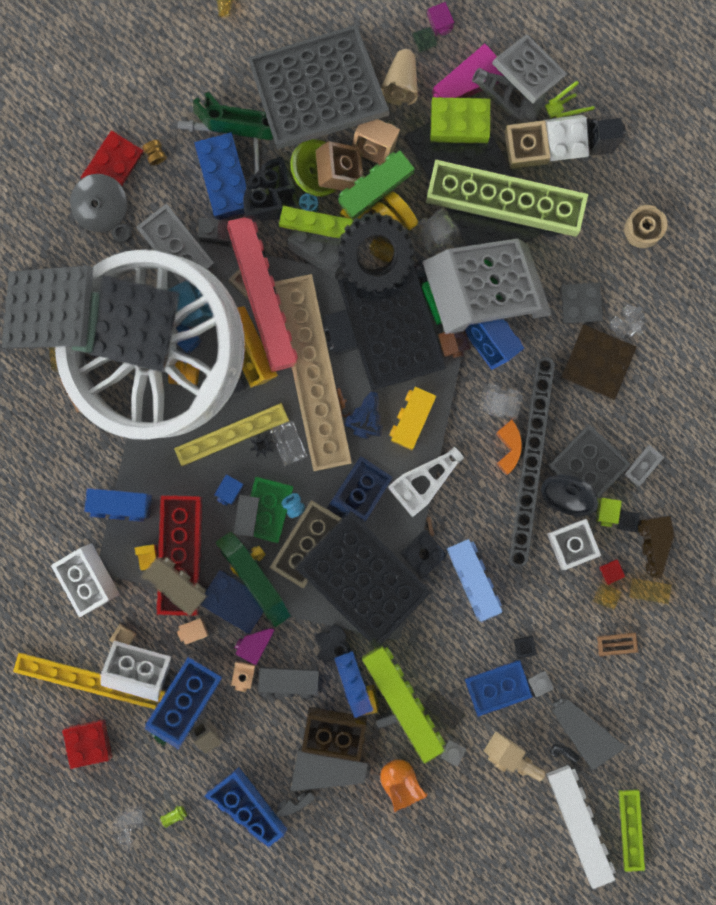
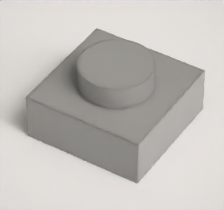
[527,671,554,697]
[440,739,466,767]

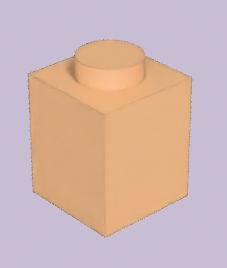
[177,617,209,645]

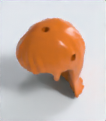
[380,759,427,812]

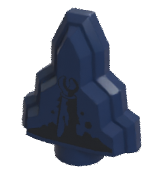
[344,391,383,439]

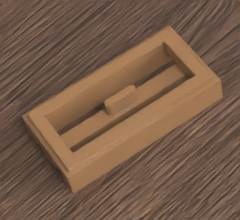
[596,633,638,656]

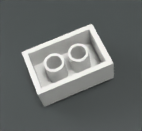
[51,543,120,617]
[101,641,171,702]

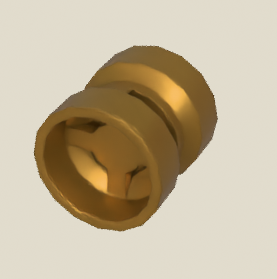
[142,139,167,166]

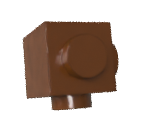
[438,330,471,358]

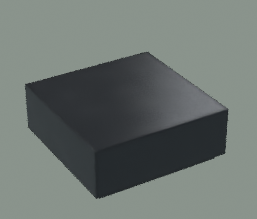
[617,510,640,533]
[513,635,537,659]

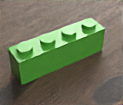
[338,151,415,220]

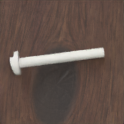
[253,138,260,175]

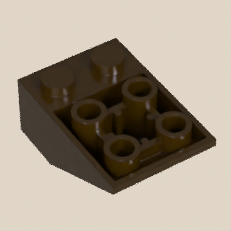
[638,516,674,579]

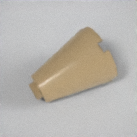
[381,49,418,106]

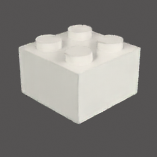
[545,115,589,161]
[547,519,601,570]

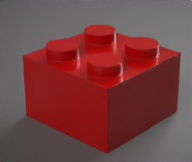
[62,719,113,769]

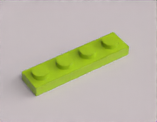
[279,206,353,238]
[618,789,645,872]

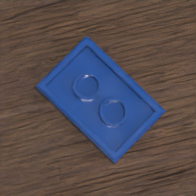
[465,660,533,717]

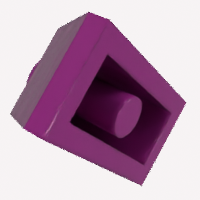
[235,627,275,665]

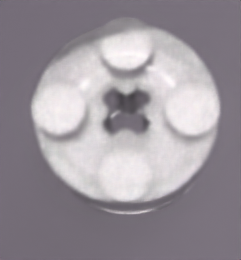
[416,208,461,254]

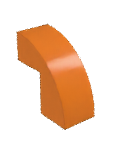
[496,420,521,475]

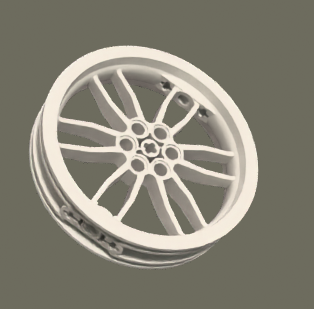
[55,250,245,439]

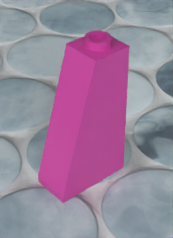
[432,43,505,98]

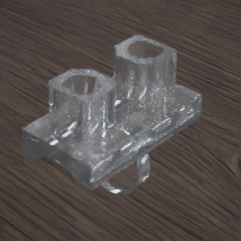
[610,304,645,340]

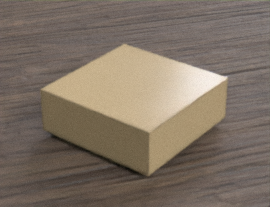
[110,623,137,645]

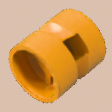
[168,360,200,386]

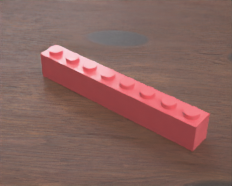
[227,217,298,373]

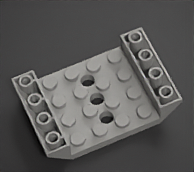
[423,239,551,334]

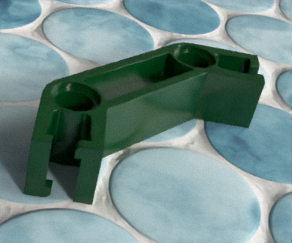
[193,91,274,140]
[215,531,291,628]

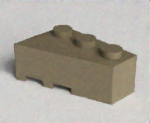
[141,557,207,615]

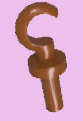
[336,388,350,417]

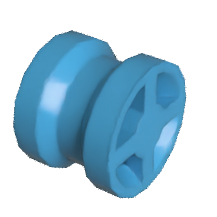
[299,193,319,212]
[281,493,306,518]

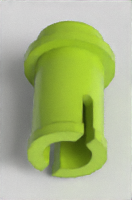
[160,806,187,828]

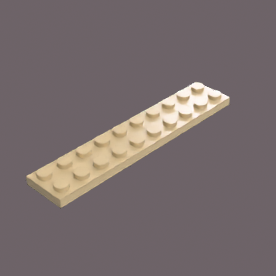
[275,274,352,472]

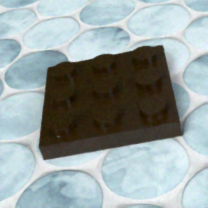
[561,324,637,400]

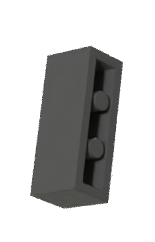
[258,667,319,698]

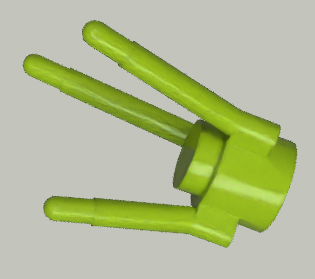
[545,81,595,119]

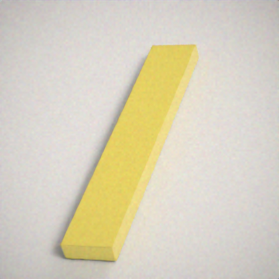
[174,403,289,466]

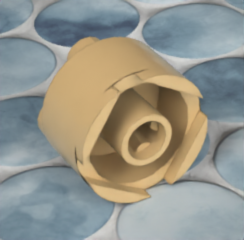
[624,205,668,248]

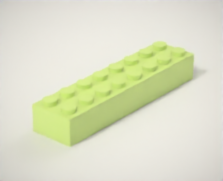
[426,160,588,237]

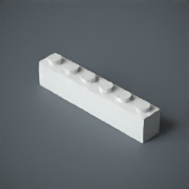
[546,765,616,889]

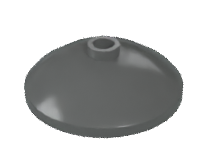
[70,174,128,232]

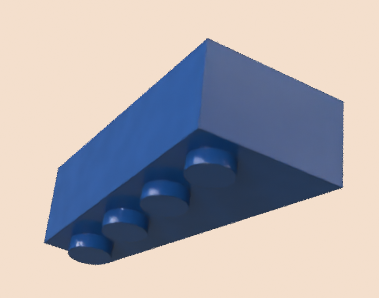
[204,767,287,848]

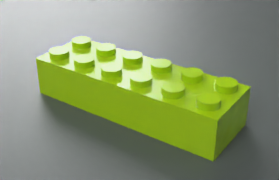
[362,645,445,763]

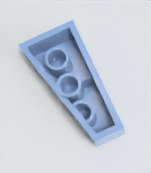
[446,539,502,622]

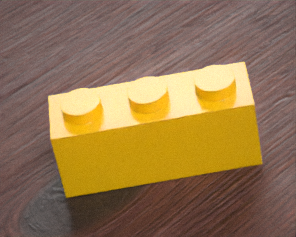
[389,387,436,451]

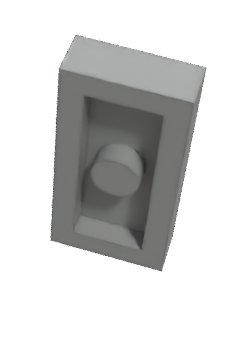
[623,445,664,487]

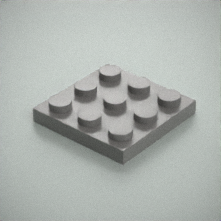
[492,34,567,103]

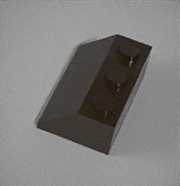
[301,707,367,762]

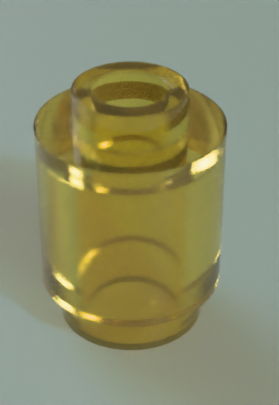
[368,237,394,263]

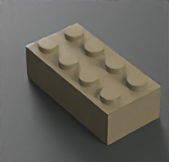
[270,500,341,589]

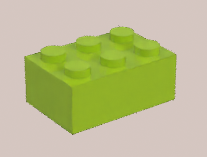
[430,97,490,143]

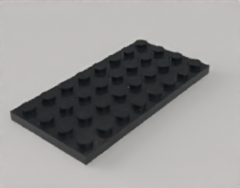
[405,121,546,246]

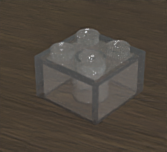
[476,384,523,421]

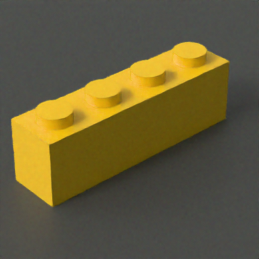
[237,306,278,388]

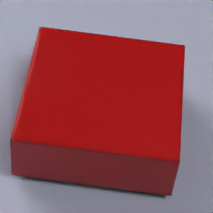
[599,559,625,585]

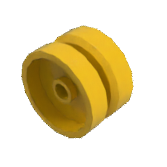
[371,191,419,230]

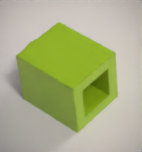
[596,498,621,527]

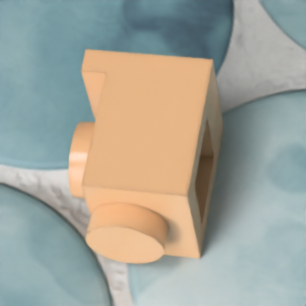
[231,661,256,692]

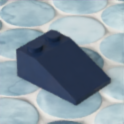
[327,456,393,523]
[200,570,264,634]

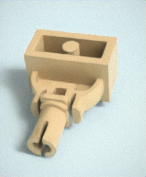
[484,731,546,781]

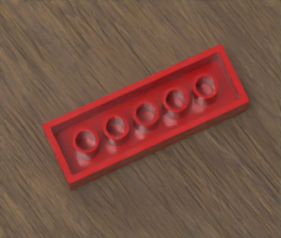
[157,496,203,616]

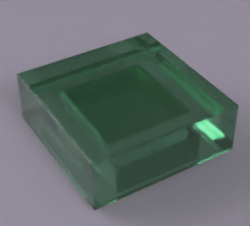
[412,27,437,53]

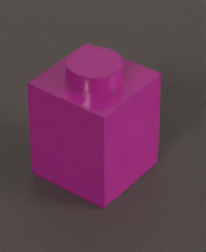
[427,2,454,36]

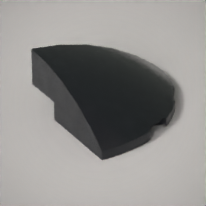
[243,157,300,220]

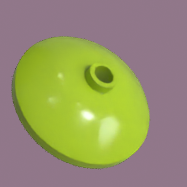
[291,139,336,197]

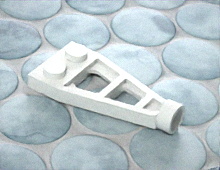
[387,447,464,517]

